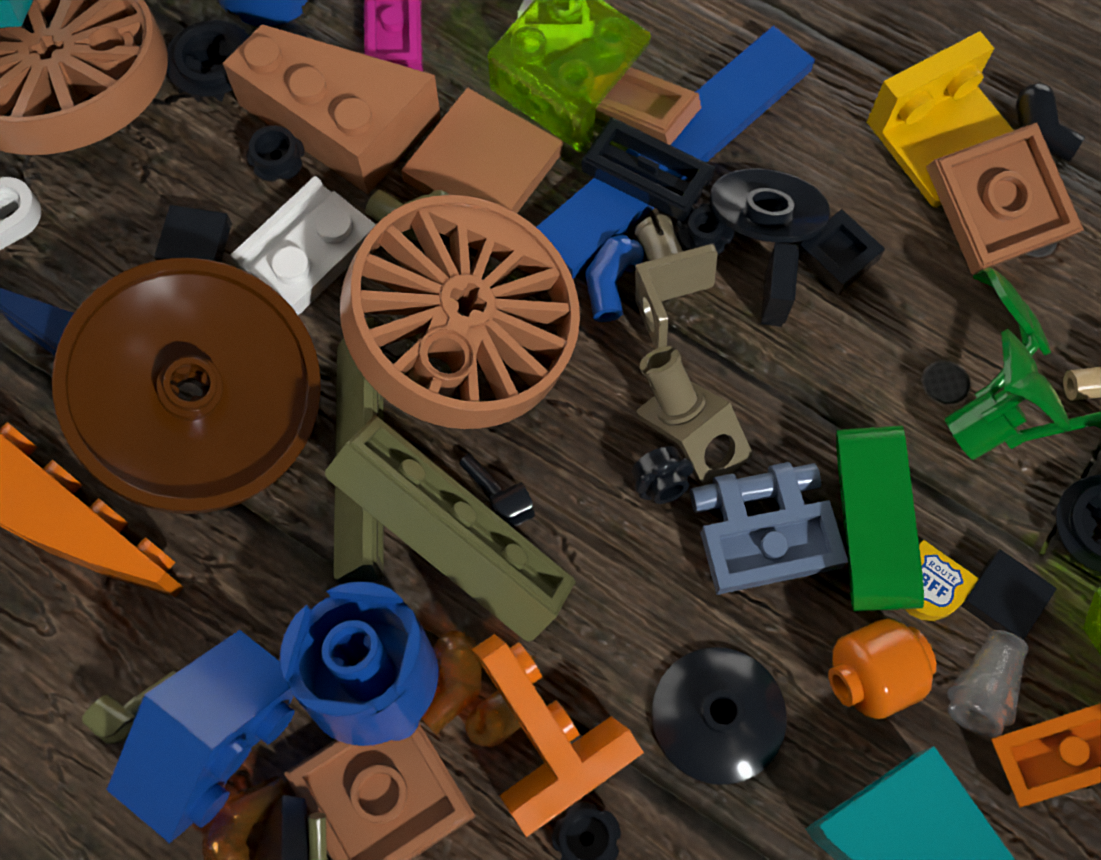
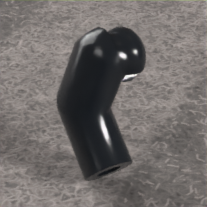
[1016,83,1085,162]

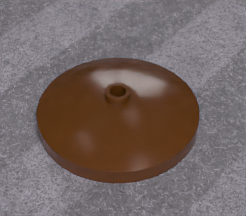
[52,258,321,514]

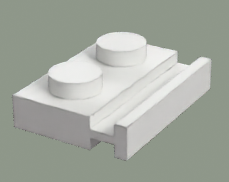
[231,176,376,315]

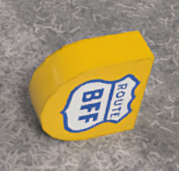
[905,539,979,621]

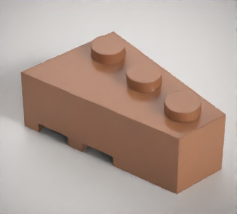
[223,24,441,194]

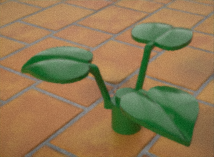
[945,267,1101,460]

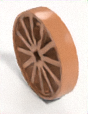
[0,0,168,155]

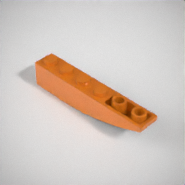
[0,422,184,597]

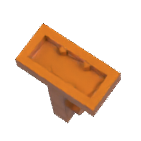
[472,634,644,837]
[991,703,1101,808]

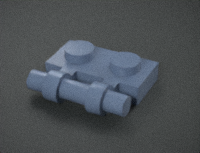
[690,462,848,595]

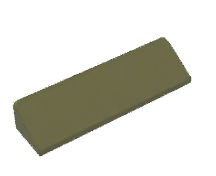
[334,318,384,582]
[325,415,576,642]

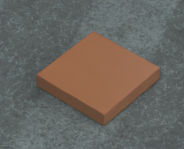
[401,87,563,213]
[926,123,1084,274]
[284,723,476,860]

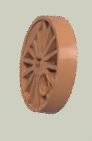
[340,195,580,429]

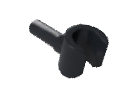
[459,454,535,527]

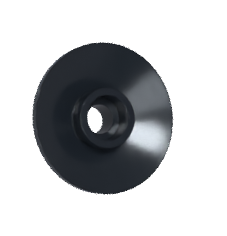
[710,168,830,243]
[651,647,787,785]

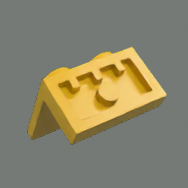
[867,31,1014,207]

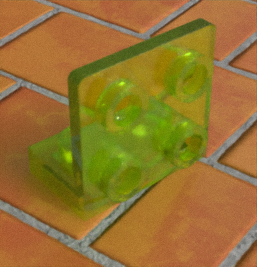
[487,0,651,152]

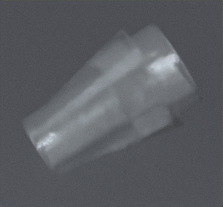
[947,630,1029,737]

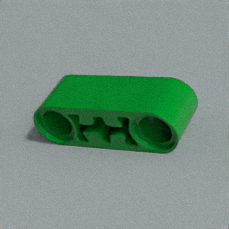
[836,425,924,612]

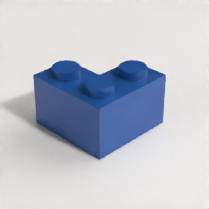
[107,630,295,843]

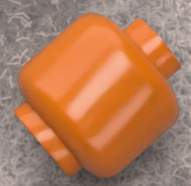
[828,618,937,719]

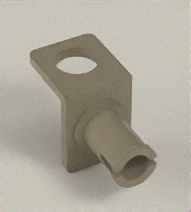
[635,214,718,349]
[636,346,752,486]

